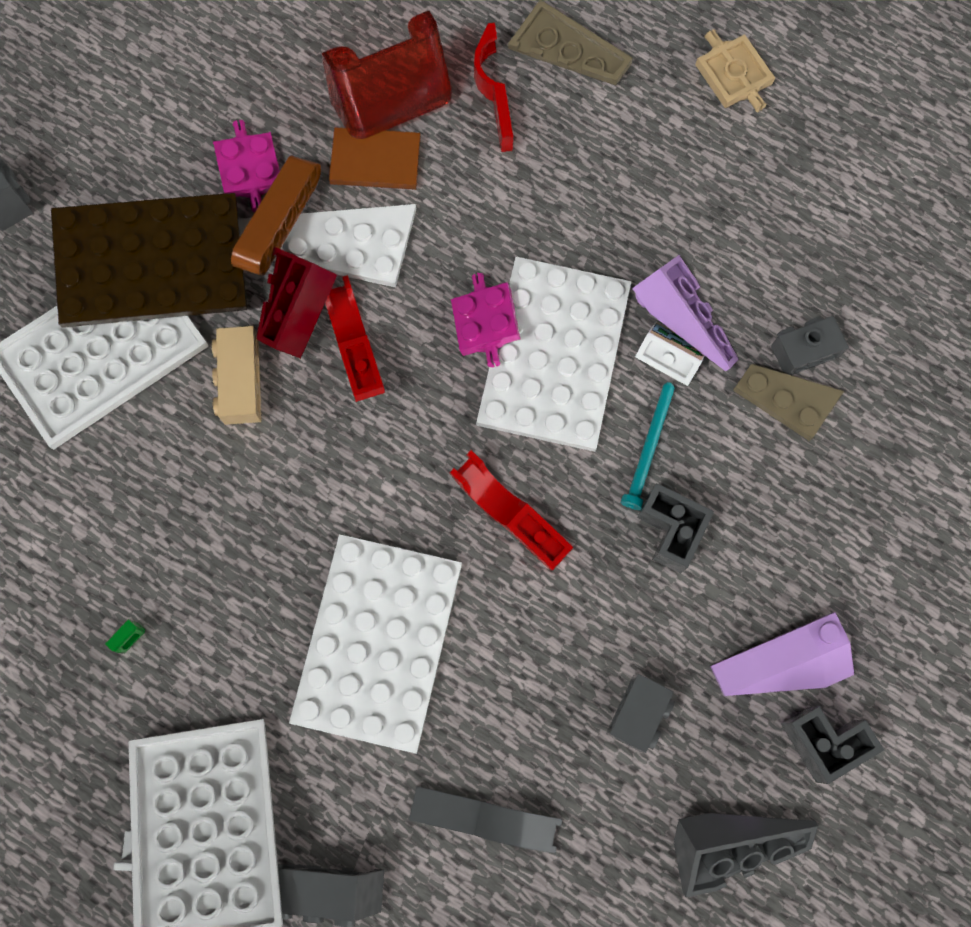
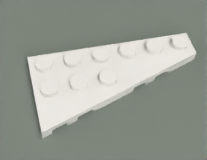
[239,204,417,288]

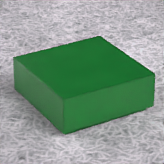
[105,619,145,654]

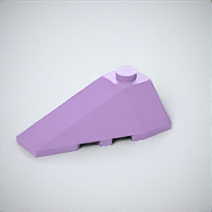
[710,612,854,696]

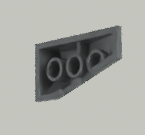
[674,813,818,897]

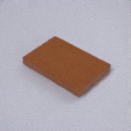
[329,127,421,190]

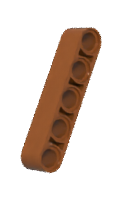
[231,155,321,276]

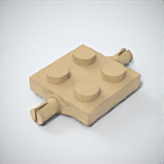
[695,29,775,112]

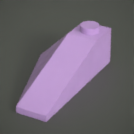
[632,255,738,371]

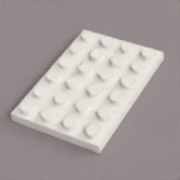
[476,257,631,452]
[0,306,209,450]
[289,534,462,754]
[128,719,283,927]

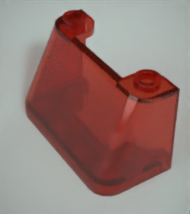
[321,10,452,139]

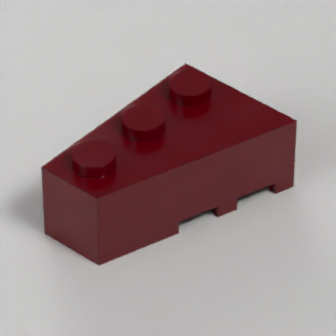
[256,246,337,359]

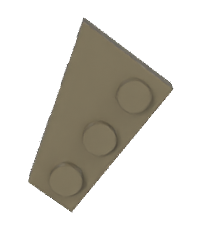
[733,364,844,441]

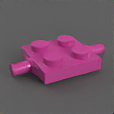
[213,120,280,213]
[451,273,521,368]

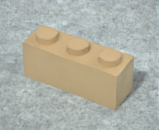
[212,326,261,425]

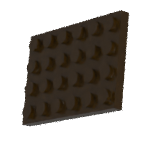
[51,193,247,328]

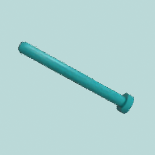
[620,382,675,510]

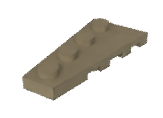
[508,0,633,86]

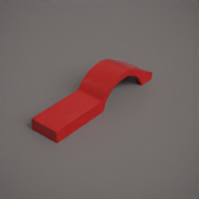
[474,23,513,152]
[325,275,385,402]
[449,450,573,570]

